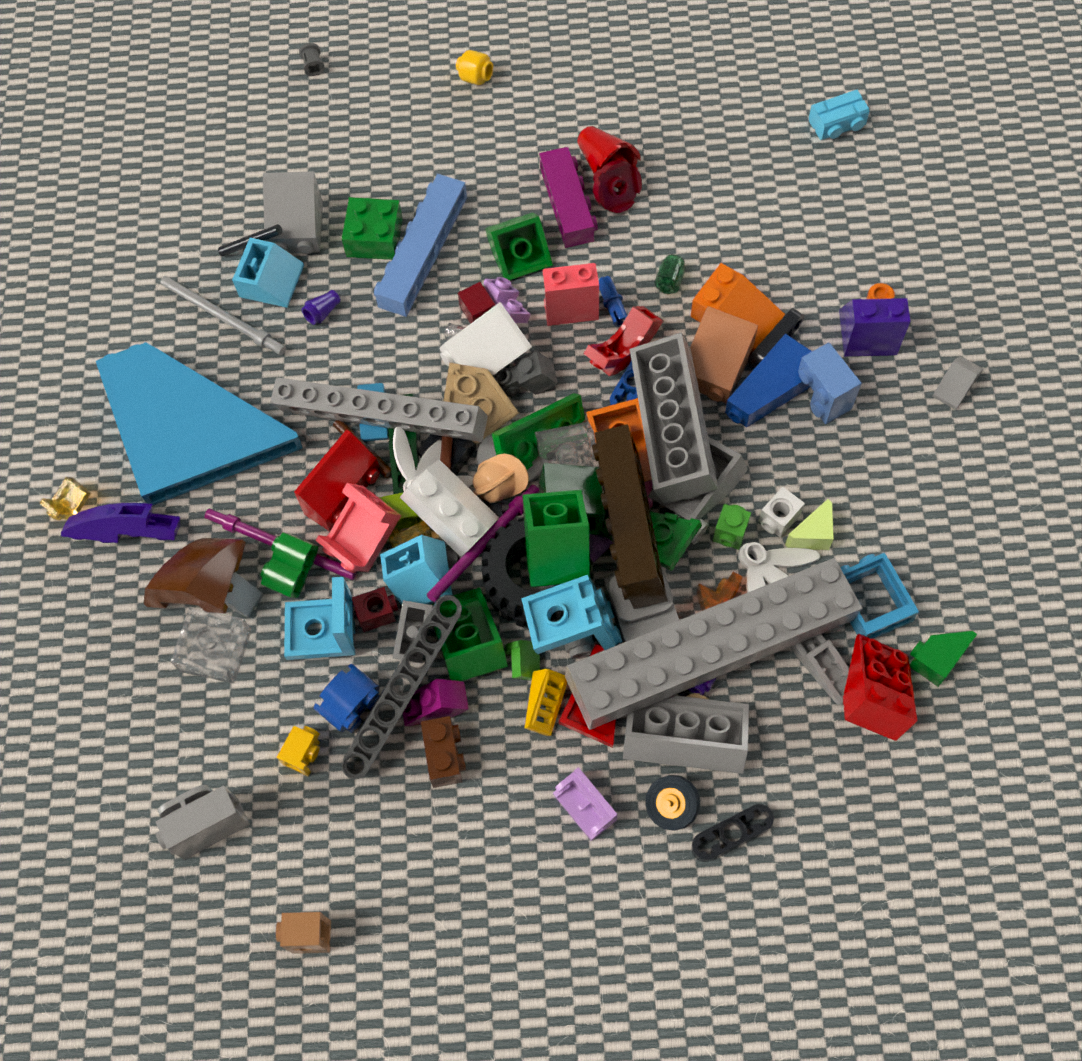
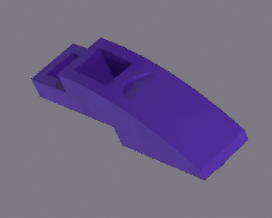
[61,503,180,543]

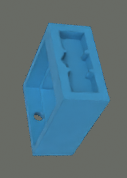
[840,553,919,639]

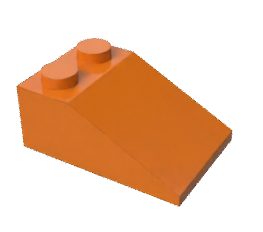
[690,263,785,351]
[586,398,652,482]

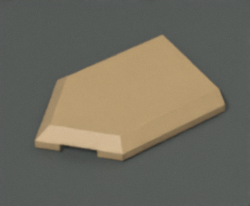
[443,363,519,444]

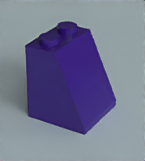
[839,298,911,357]

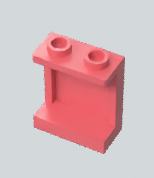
[543,263,599,326]
[316,483,402,573]

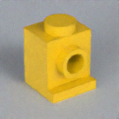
[276,726,320,776]

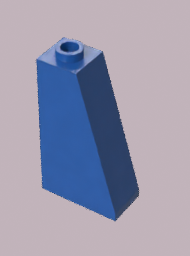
[725,334,812,428]

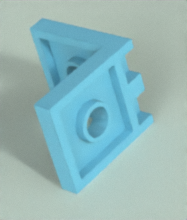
[521,575,622,654]
[284,577,355,660]

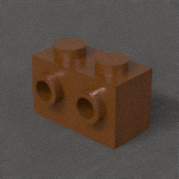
[421,716,466,788]

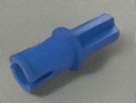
[599,276,628,327]

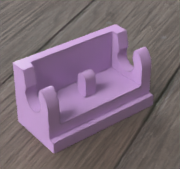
[553,767,617,841]

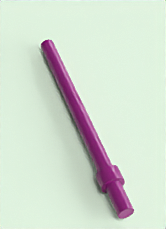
[427,485,540,602]
[204,508,357,581]

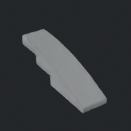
[790,634,849,705]

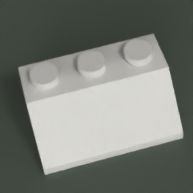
[400,459,499,557]

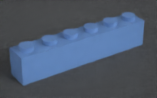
[374,174,467,317]

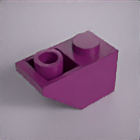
[403,679,469,727]

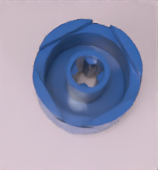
[313,664,380,733]

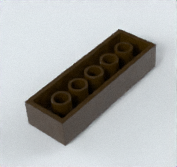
[592,424,668,609]

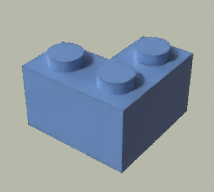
[798,342,862,424]

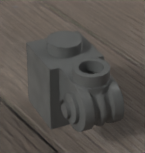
[496,350,558,397]

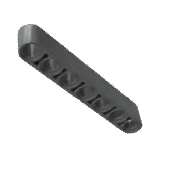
[342,595,462,780]

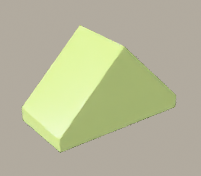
[785,499,834,550]

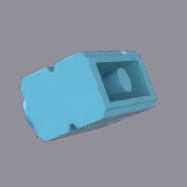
[809,90,870,140]

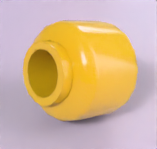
[456,50,493,85]

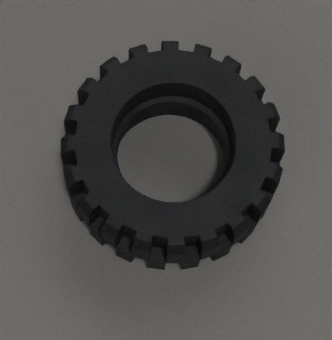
[481,518,591,628]

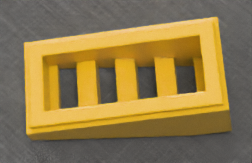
[525,669,567,736]

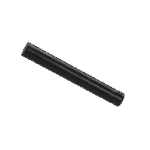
[218,224,282,256]

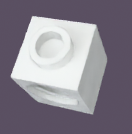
[759,487,805,538]

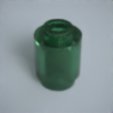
[654,254,686,294]

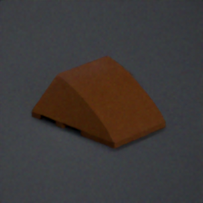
[144,538,246,614]

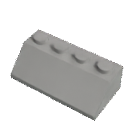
[623,695,749,774]

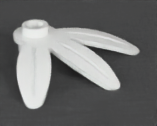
[393,427,473,491]
[738,542,820,593]

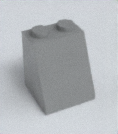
[263,171,323,254]

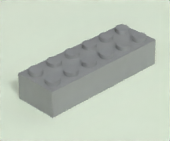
[630,332,718,505]

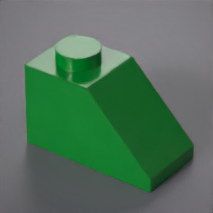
[910,631,977,687]

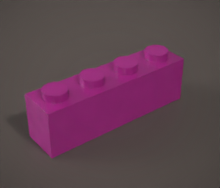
[539,147,598,248]

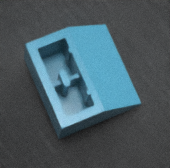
[232,238,304,308]
[380,535,452,605]

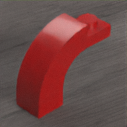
[583,306,663,376]

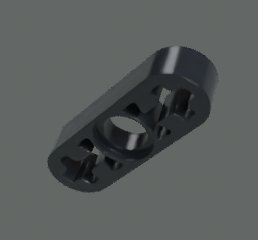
[748,308,805,368]
[691,804,774,862]

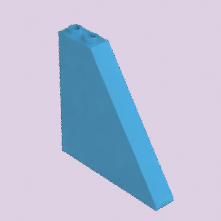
[95,342,303,506]

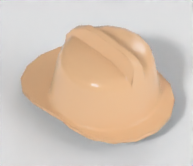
[473,453,529,503]

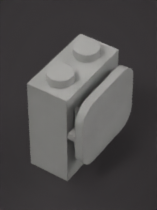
[603,570,679,643]
[155,785,250,860]

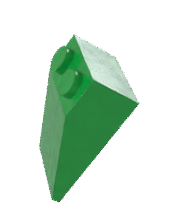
[430,587,508,681]

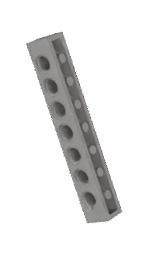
[270,377,488,442]

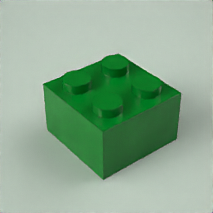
[341,197,403,260]

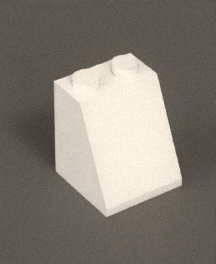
[439,302,532,376]

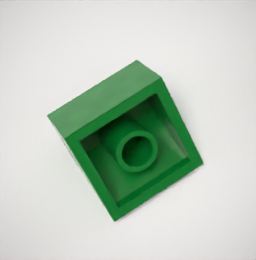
[485,212,553,280]

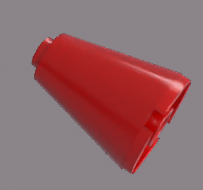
[577,126,641,189]

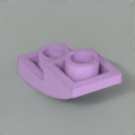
[484,277,531,323]

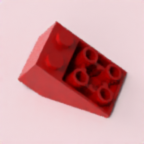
[843,634,918,741]

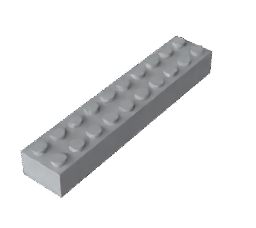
[565,558,863,730]

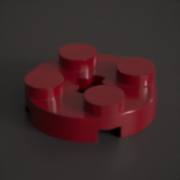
[593,160,642,213]

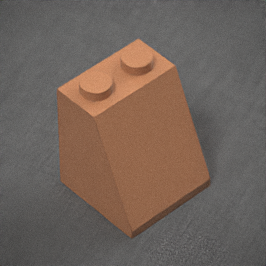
[690,306,758,403]

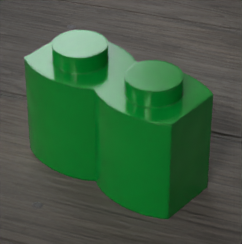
[260,532,319,598]

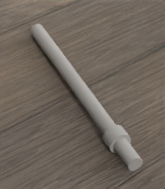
[160,276,286,356]

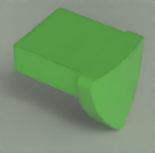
[505,640,540,681]

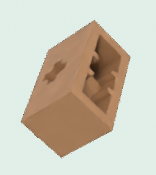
[276,912,331,954]

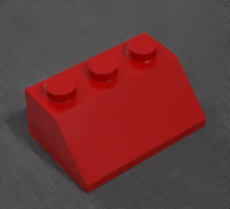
[294,429,380,532]

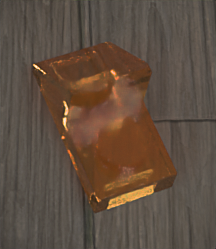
[696,571,743,611]

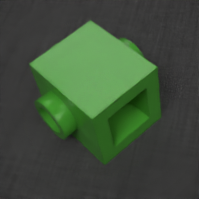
[713,504,751,550]

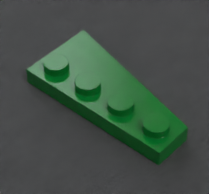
[492,393,585,470]
[600,510,702,571]

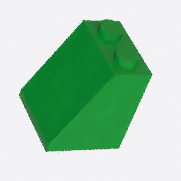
[523,490,590,587]

